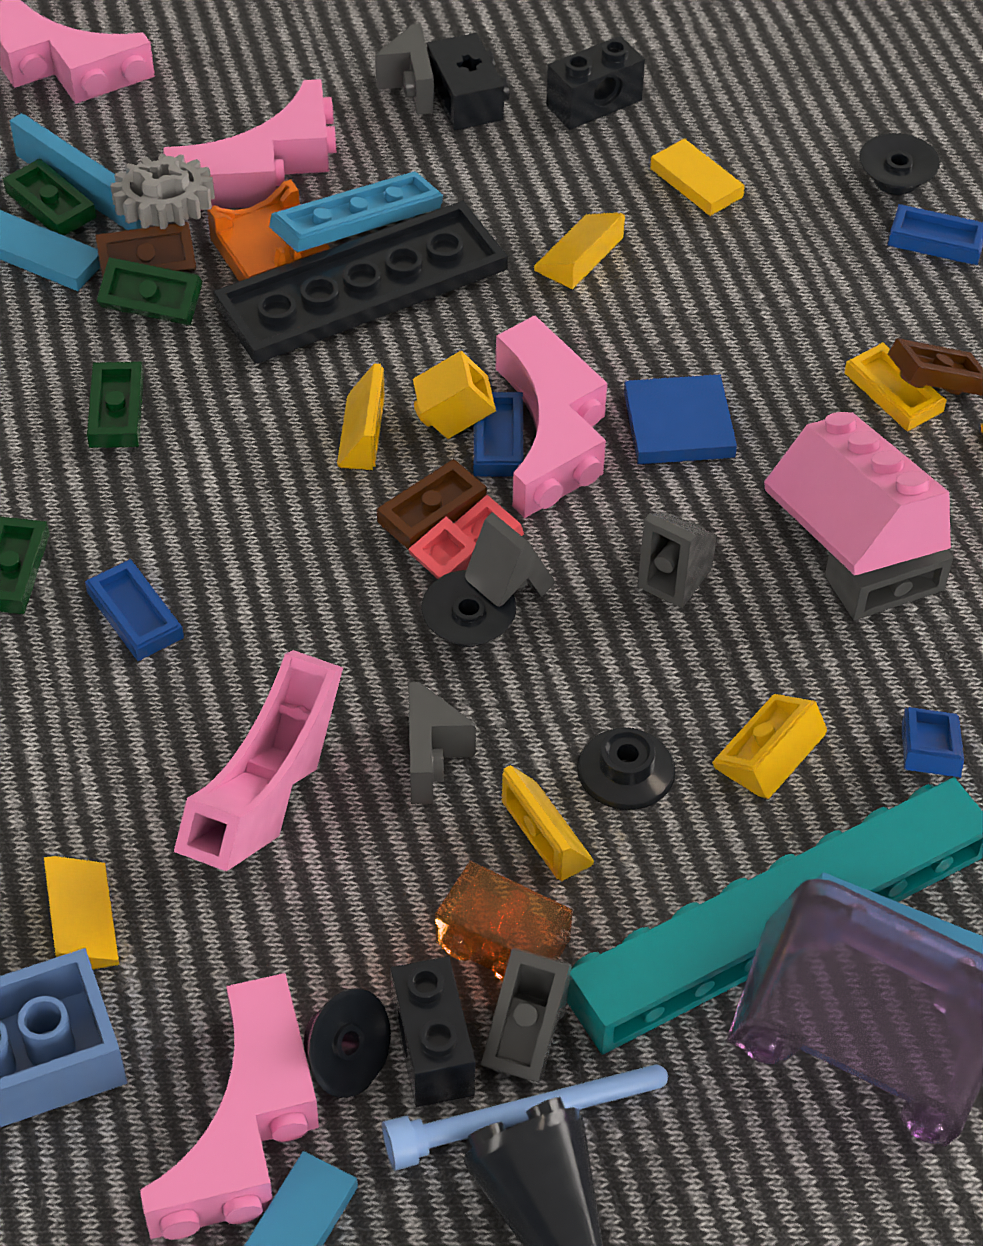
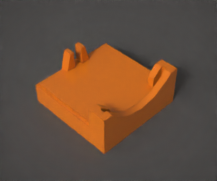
[207,179,330,281]

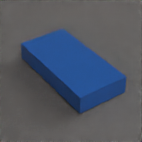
[887,204,983,266]
[474,392,524,477]
[85,559,184,661]
[902,707,964,778]

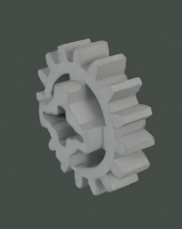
[111,154,215,229]

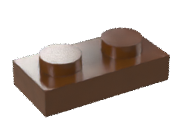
[95,222,196,279]
[887,338,983,396]
[377,459,487,549]

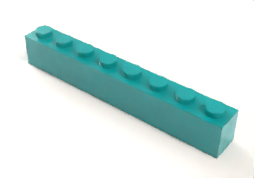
[567,777,983,1055]

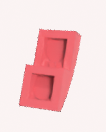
[408,495,524,579]

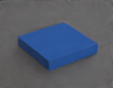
[624,374,737,464]

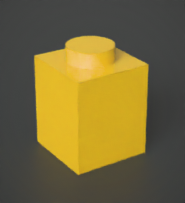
[413,351,496,439]

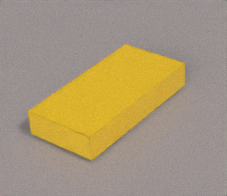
[650,138,745,216]
[844,343,947,432]

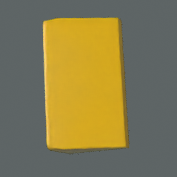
[534,213,625,289]
[337,363,385,470]
[712,694,827,799]
[502,765,594,881]
[44,856,119,970]

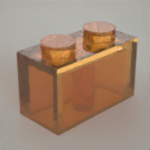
[435,861,573,981]

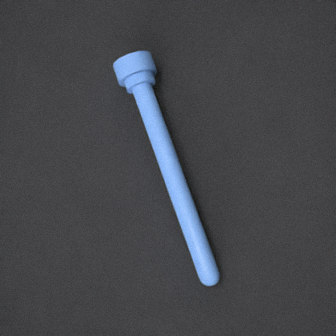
[382,1065,668,1171]

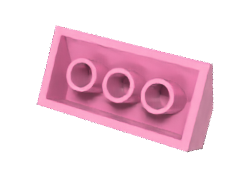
[764,412,951,576]

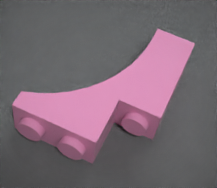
[0,0,155,104]
[164,79,336,209]
[496,315,607,518]
[174,650,343,872]
[140,973,319,1240]

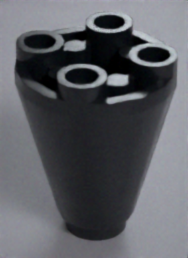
[463,1097,603,1246]

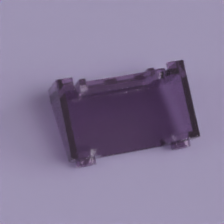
[726,879,983,1147]

